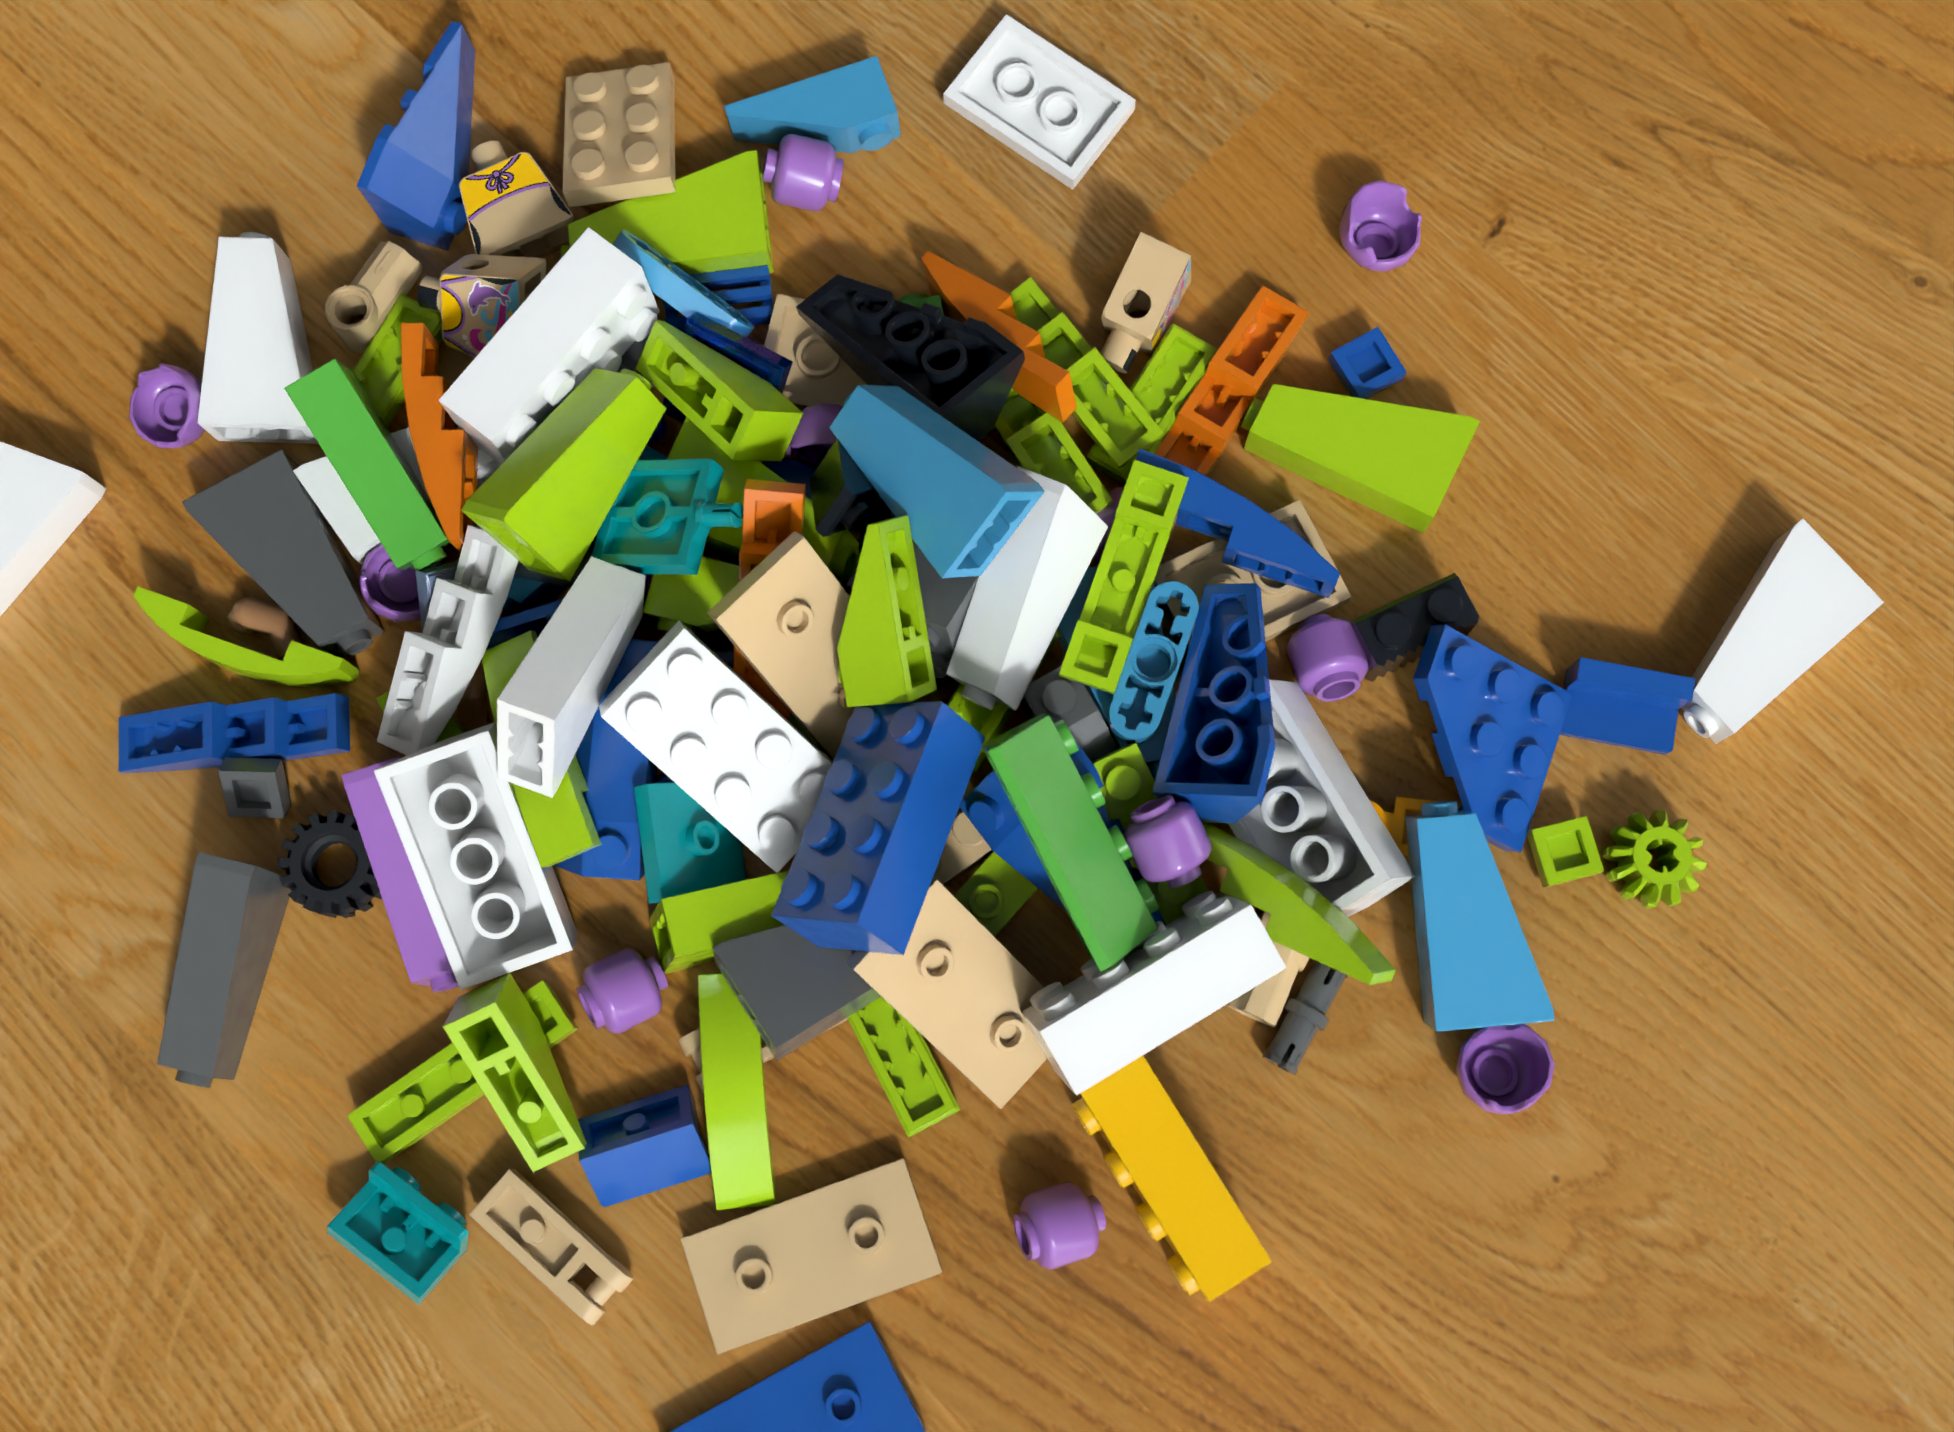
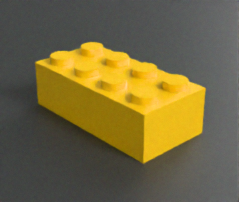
[1071,1055,1272,1302]

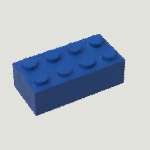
[771,702,985,955]

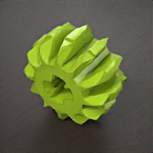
[1602,810,1708,909]

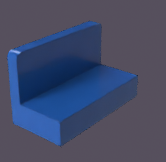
[1560,657,1695,755]
[578,1084,711,1207]

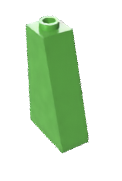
[284,359,450,570]

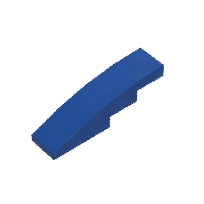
[1135,448,1340,598]
[119,693,350,773]

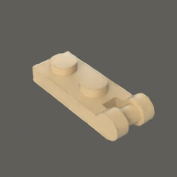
[469,1169,634,1325]

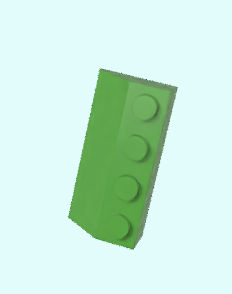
[982,713,1160,972]

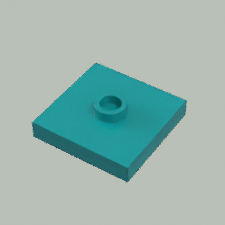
[634,783,746,904]

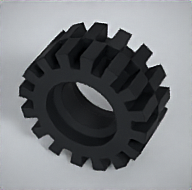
[278,811,382,918]

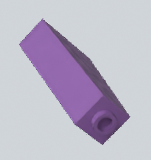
[341,757,459,992]

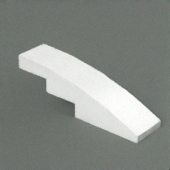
[377,525,518,755]

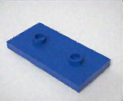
[669,1320,926,1432]

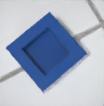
[1328,327,1407,399]

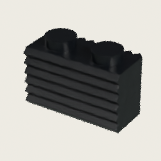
[1351,573,1480,682]

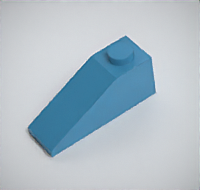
[724,56,901,153]

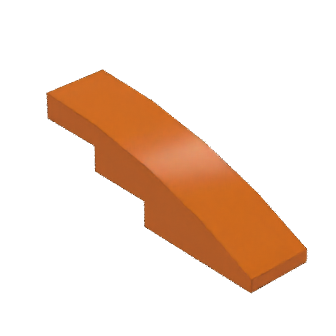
[921,251,1077,423]
[1154,285,1310,477]
[401,323,478,553]
[733,479,806,721]

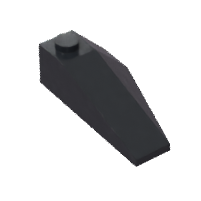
[796,274,1025,441]

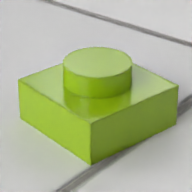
[1527,816,1604,888]

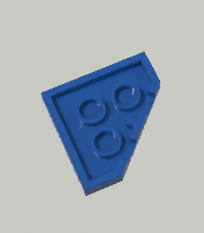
[1413,625,1573,852]

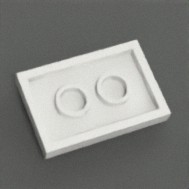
[943,14,1136,190]

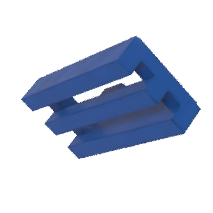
[663,265,774,334]

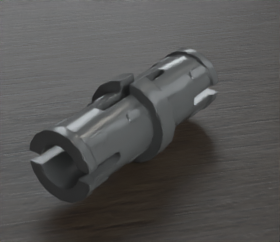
[1262,960,1348,1075]

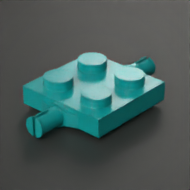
[592,459,743,575]

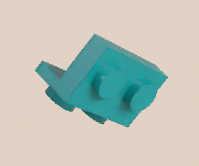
[327,1161,469,1305]

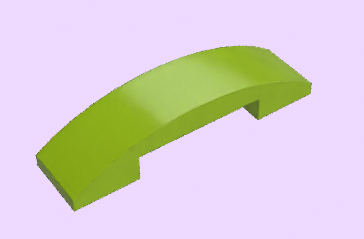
[1059,460,1189,694]
[133,586,360,687]
[698,973,776,1210]

